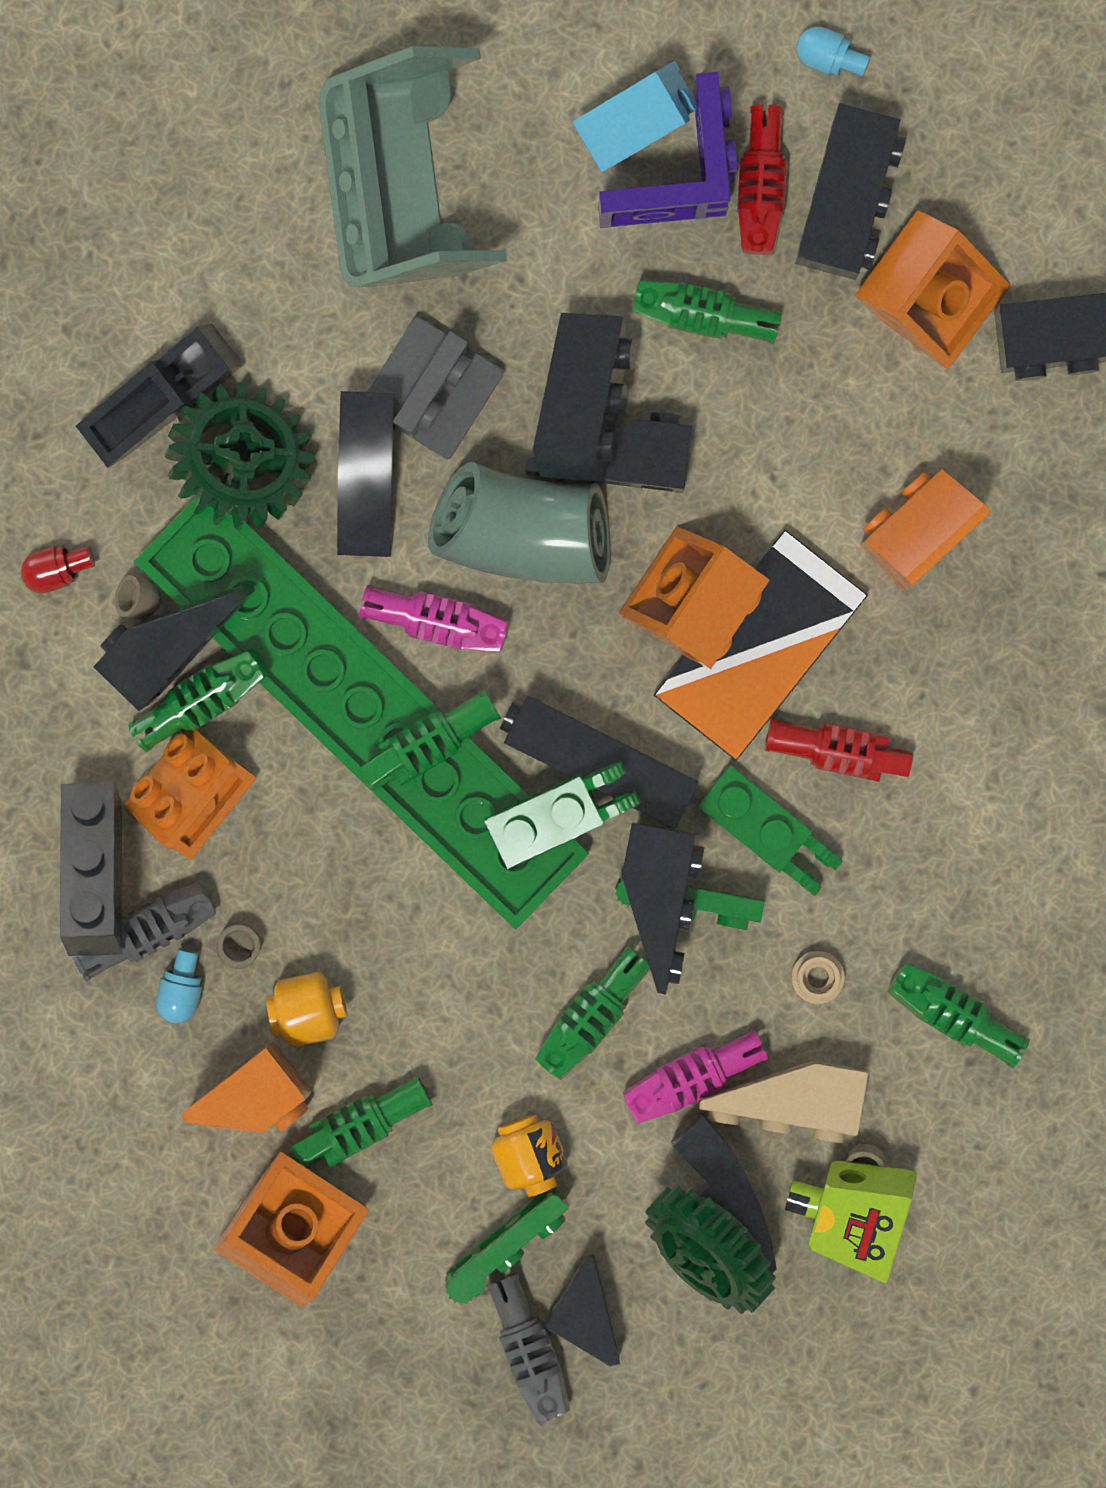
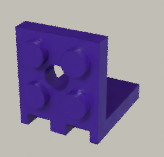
[598,72,737,228]

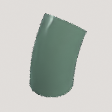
[428,462,610,584]

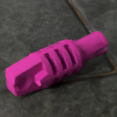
[359,585,509,652]
[622,1029,769,1123]

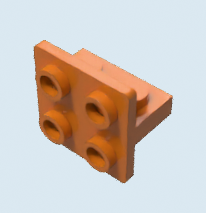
[124,729,257,861]

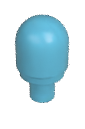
[797,27,871,77]
[156,948,202,1024]

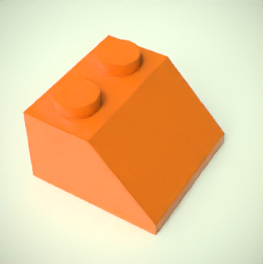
[855,210,1011,370]
[860,469,991,591]
[618,526,770,669]
[181,1041,312,1133]
[213,1151,369,1308]

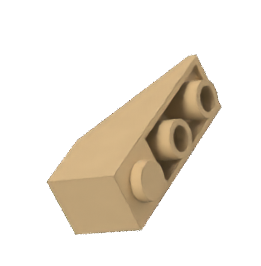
[698,1060,868,1143]

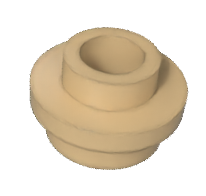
[791,951,845,1004]

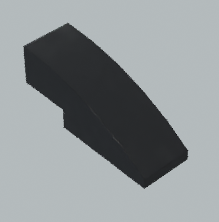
[76,323,243,468]
[337,391,396,557]
[671,1113,777,1273]

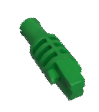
[632,280,782,344]
[128,648,268,752]
[360,689,501,790]
[535,946,651,1080]
[888,964,1030,1068]
[289,1076,433,1168]

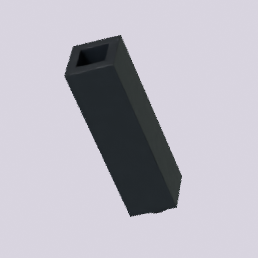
[499,695,699,829]

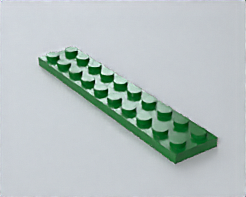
[133,496,589,930]

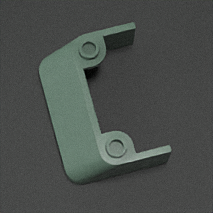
[319,46,507,287]

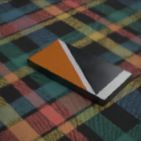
[653,530,868,761]

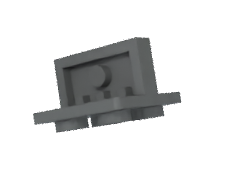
[367,317,503,460]

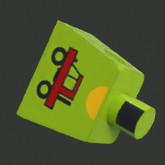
[784,1161,917,1283]

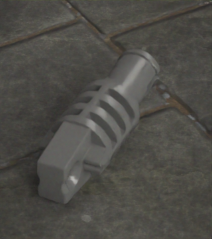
[72,882,216,981]
[486,1273,570,1423]

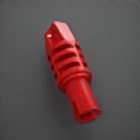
[737,104,788,255]
[764,718,914,782]

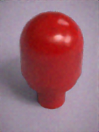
[21,546,95,594]

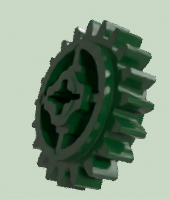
[165,383,314,530]
[645,1186,776,1314]

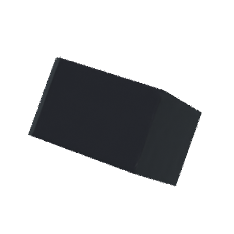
[545,1254,620,1366]

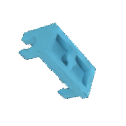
[572,61,697,173]

